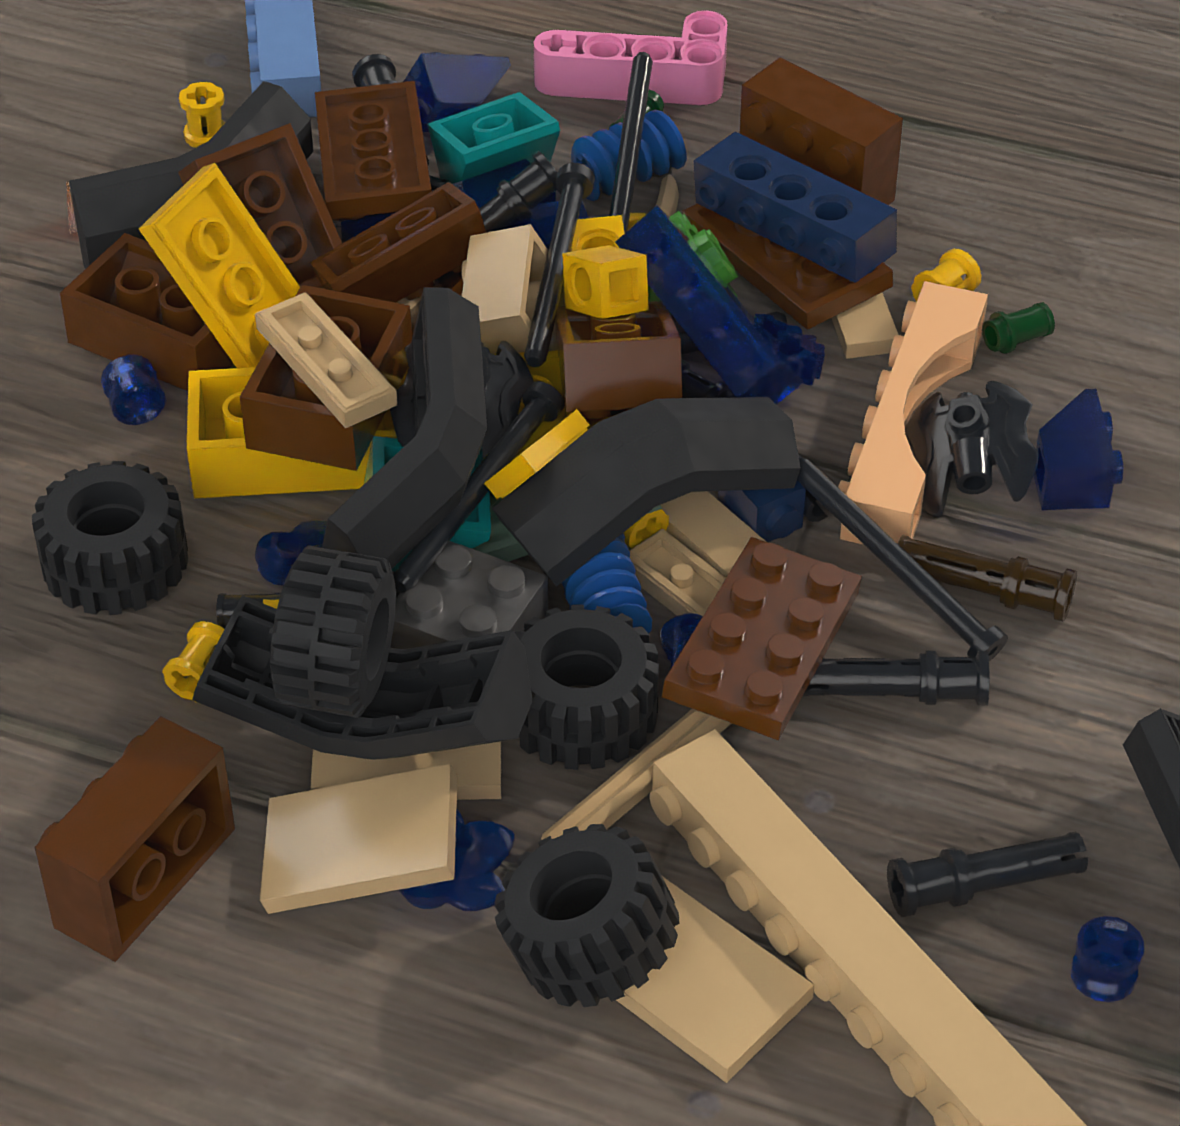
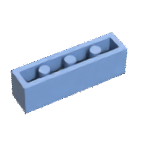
[245,0,321,117]

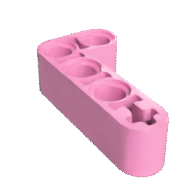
[534,11,728,105]

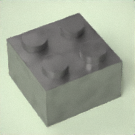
[390,541,548,650]

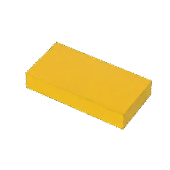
[484,409,589,499]

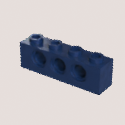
[693,132,897,283]

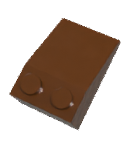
[555,301,682,419]

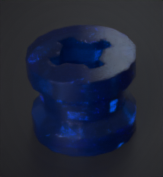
[101,355,166,425]
[1071,916,1144,1002]

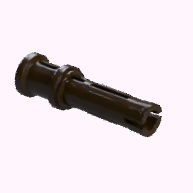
[898,535,1077,622]

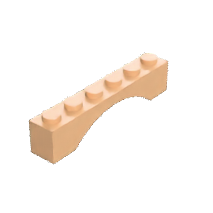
[838,281,988,545]

